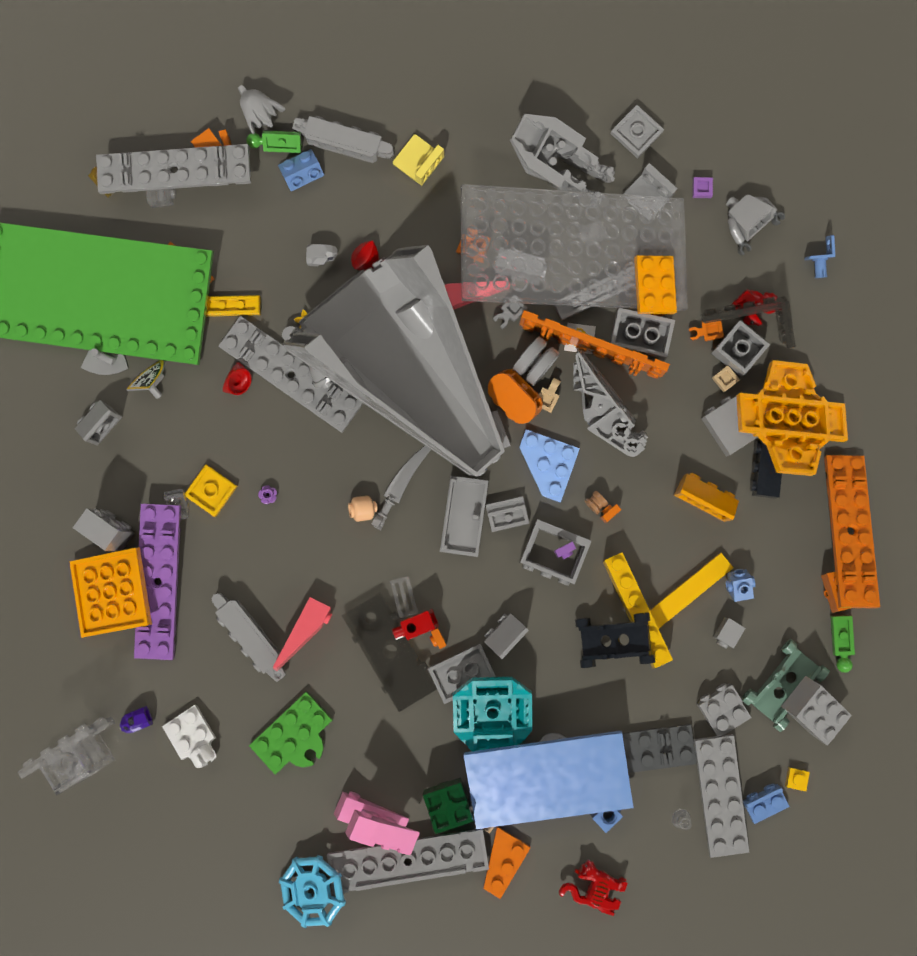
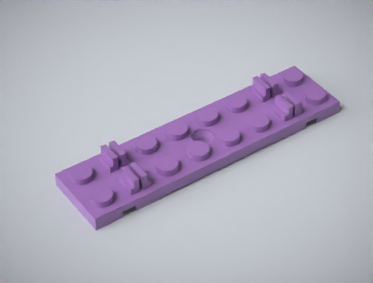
[134,504,181,660]

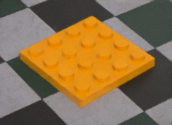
[69,547,152,638]

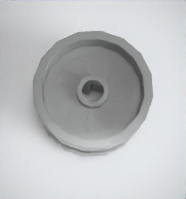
[513,336,561,386]

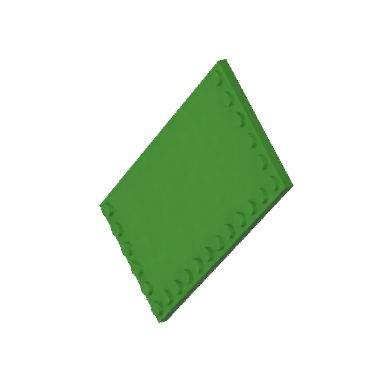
[0,223,214,365]

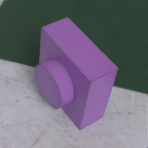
[692,177,713,198]
[554,542,576,559]

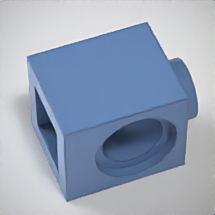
[590,810,623,833]

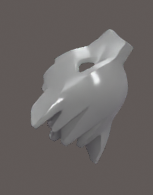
[238,85,285,134]

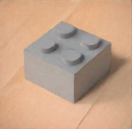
[711,320,770,378]

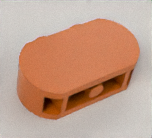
[488,369,543,424]

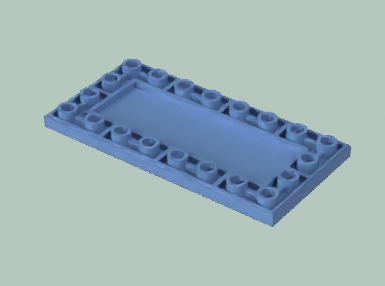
[463,730,633,829]

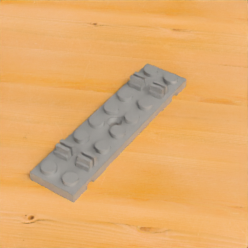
[96,144,251,194]
[218,316,364,433]
[327,828,489,895]

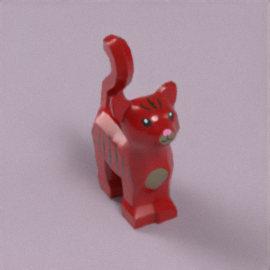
[559,860,628,916]

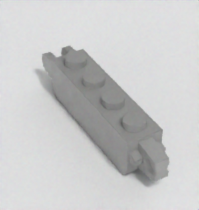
[292,116,394,163]
[211,593,286,682]

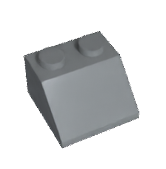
[75,400,122,446]
[484,613,529,659]

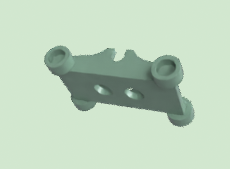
[742,639,830,732]

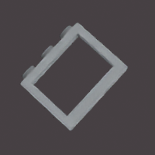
[519,519,591,586]

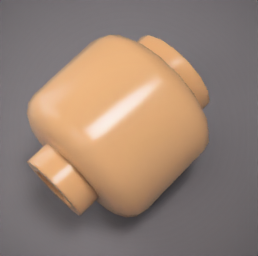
[348,495,377,522]

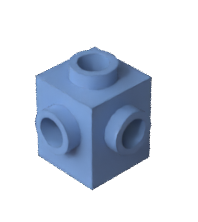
[725,569,755,602]

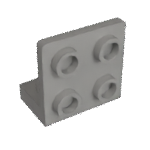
[621,163,678,222]

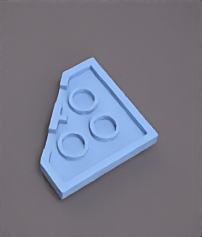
[519,430,580,503]

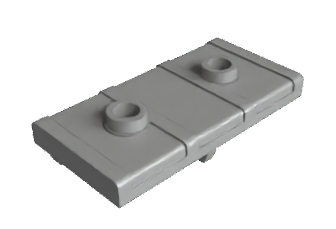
[440,476,488,557]

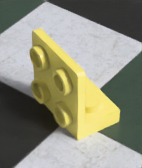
[393,134,444,186]

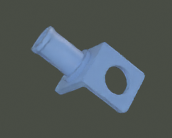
[805,235,835,278]

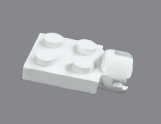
[162,705,216,768]

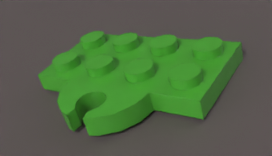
[249,692,333,774]

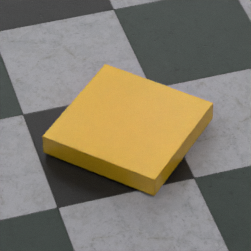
[184,464,238,517]

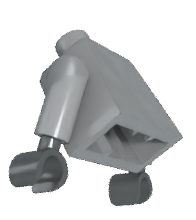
[726,195,785,256]

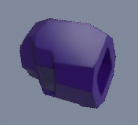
[120,706,153,733]

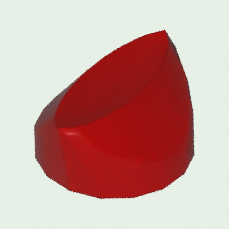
[351,240,379,271]
[223,362,251,395]

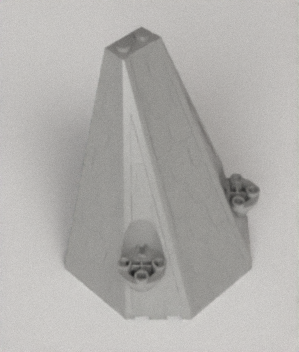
[282,245,505,477]

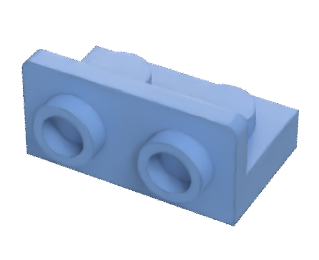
[743,784,789,824]

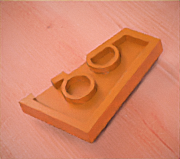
[483,826,531,899]

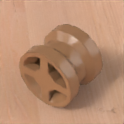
[584,490,609,515]

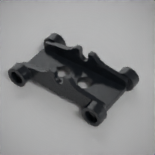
[575,612,656,668]

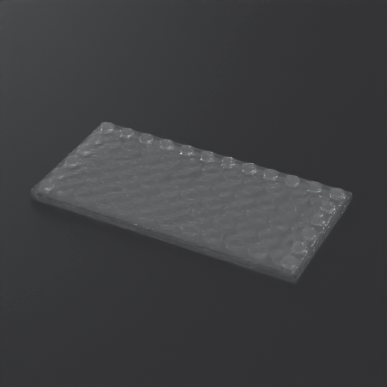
[460,184,688,311]

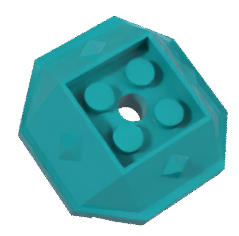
[453,677,532,751]

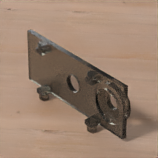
[342,593,437,712]

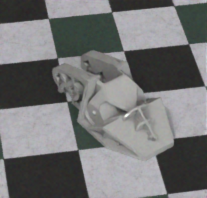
[510,114,615,207]
[573,350,648,457]

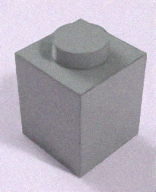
[713,617,746,649]

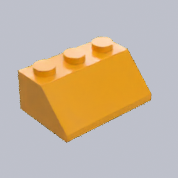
[674,473,739,522]

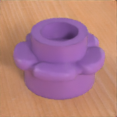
[258,485,277,504]

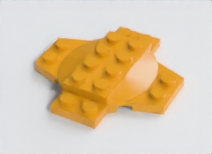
[736,360,848,476]

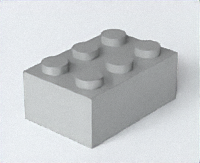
[609,308,675,361]
[73,508,135,552]
[781,676,852,746]

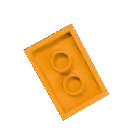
[634,255,677,314]

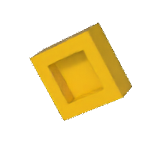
[785,767,810,791]

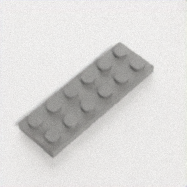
[694,734,750,858]

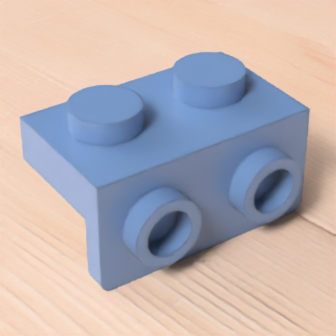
[278,149,324,191]

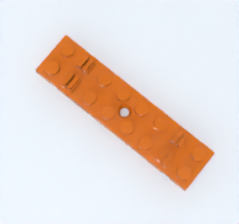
[520,310,670,378]
[824,455,880,608]

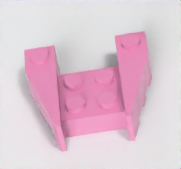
[334,791,420,855]

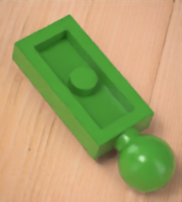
[246,130,302,153]
[831,616,855,673]

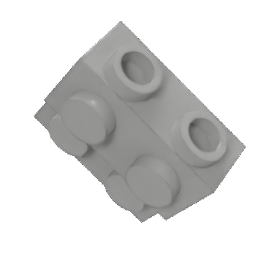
[697,683,752,736]

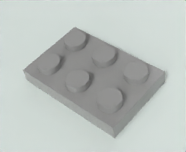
[428,644,496,704]

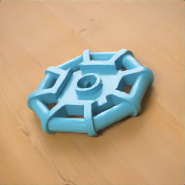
[279,855,346,928]

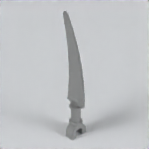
[371,446,431,530]

